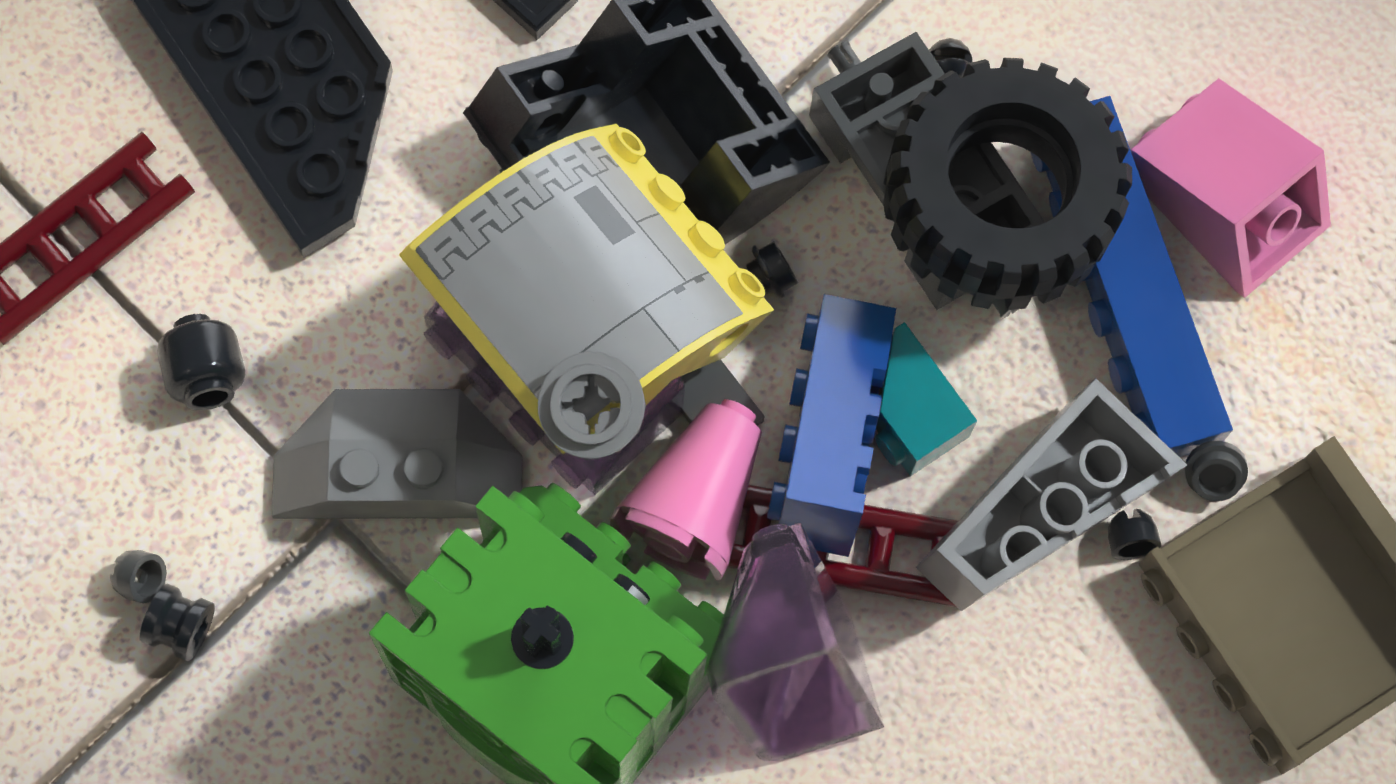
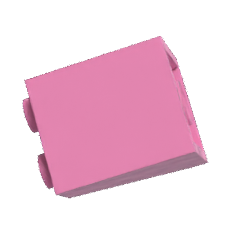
[1131,78,1331,298]

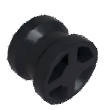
[140,583,215,662]

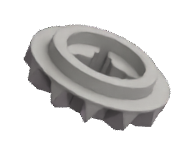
[538,351,646,460]

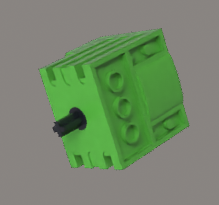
[369,483,732,784]

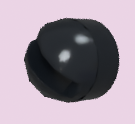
[929,38,973,78]
[1108,509,1161,560]

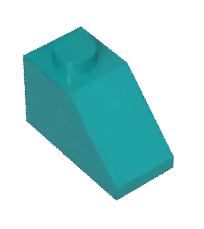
[874,322,977,477]

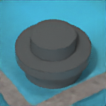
[1185,441,1248,501]

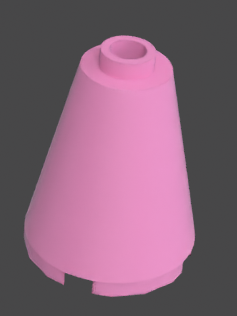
[610,399,762,581]

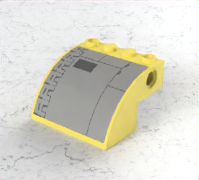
[399,124,774,454]

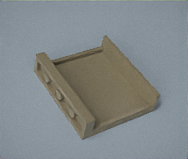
[1139,436,1396,775]

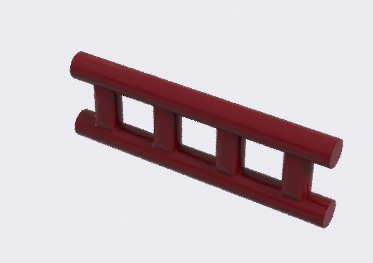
[0,131,195,345]
[728,485,958,607]

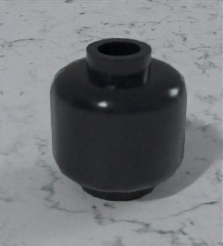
[157,314,245,410]

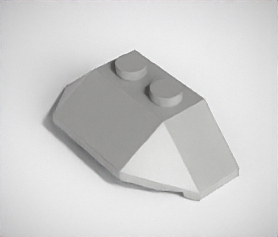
[272,389,523,519]

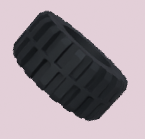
[883,57,1132,310]

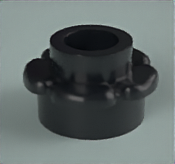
[746,241,798,298]

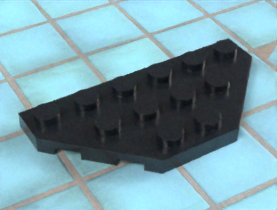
[131,0,393,258]

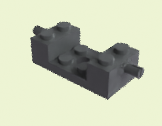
[809,31,1045,319]

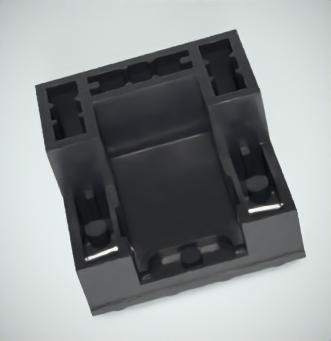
[463,0,830,245]

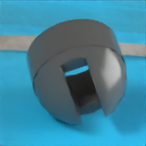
[110,550,167,603]

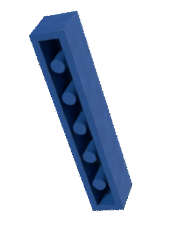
[1031,96,1233,457]

